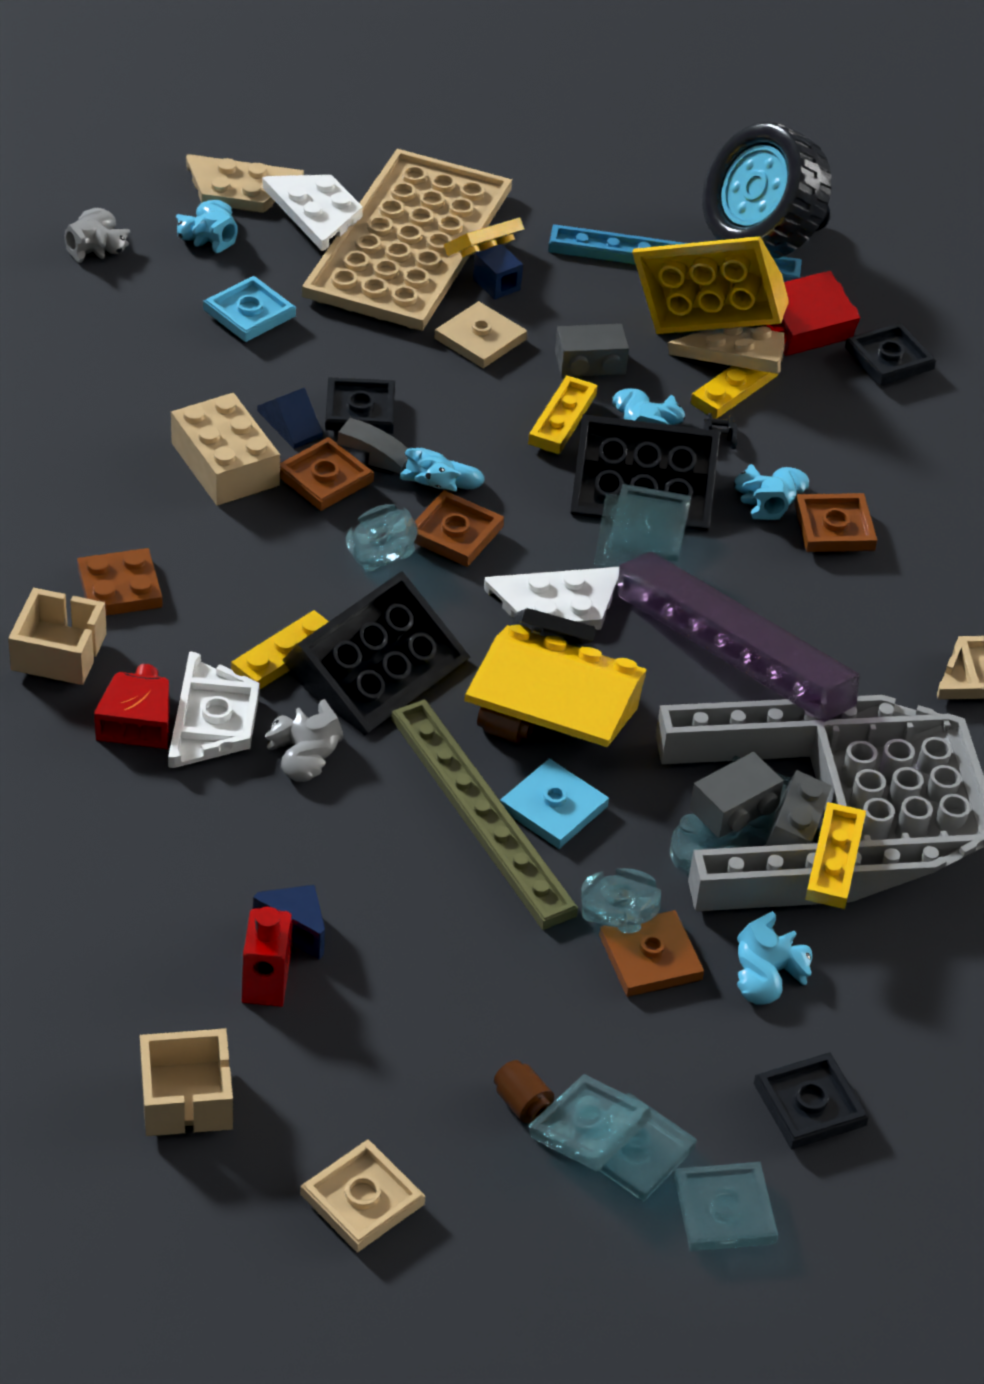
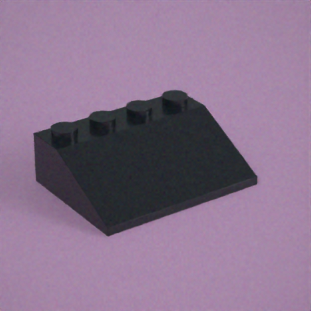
[570,414,720,530]
[282,571,470,735]

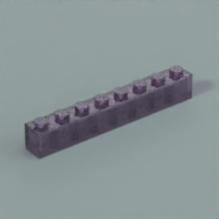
[618,551,860,722]

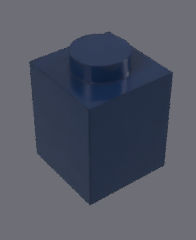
[473,244,523,300]

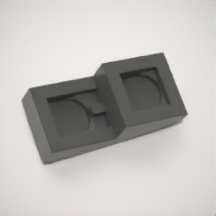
[337,418,408,473]

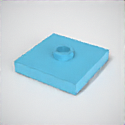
[203,276,296,342]
[500,758,609,849]

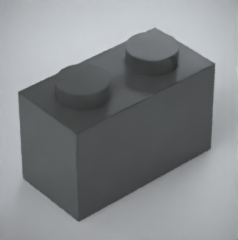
[555,323,629,377]
[689,752,784,838]
[763,770,832,846]

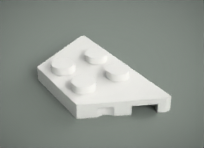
[262,175,362,251]
[484,567,621,634]
[168,652,260,768]

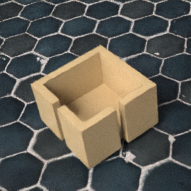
[8,588,107,685]
[140,1028,233,1136]

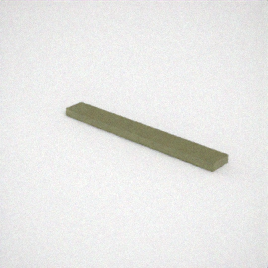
[391,699,578,930]

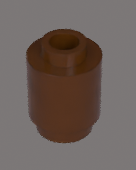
[477,707,536,745]
[494,1060,555,1123]

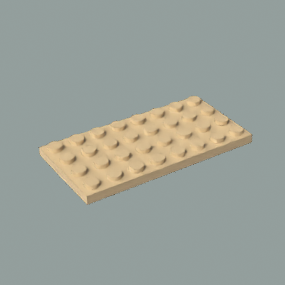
[302,149,512,331]

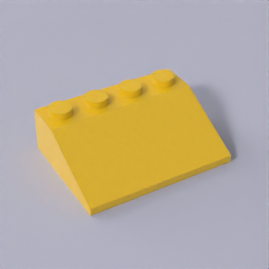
[632,236,789,334]
[464,625,647,747]

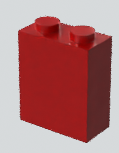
[766,270,861,356]

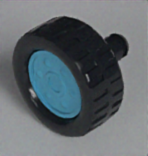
[702,122,832,258]

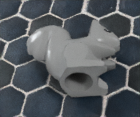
[65,208,130,263]
[265,699,343,782]

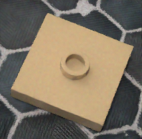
[434,301,527,369]
[300,1139,425,1253]

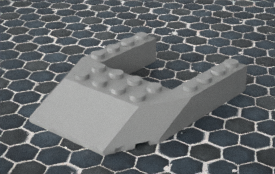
[655,695,984,911]

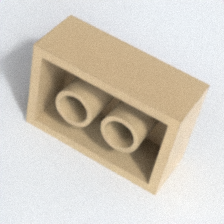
[171,392,280,506]

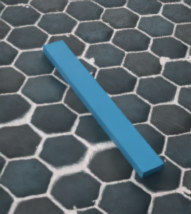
[548,225,802,282]

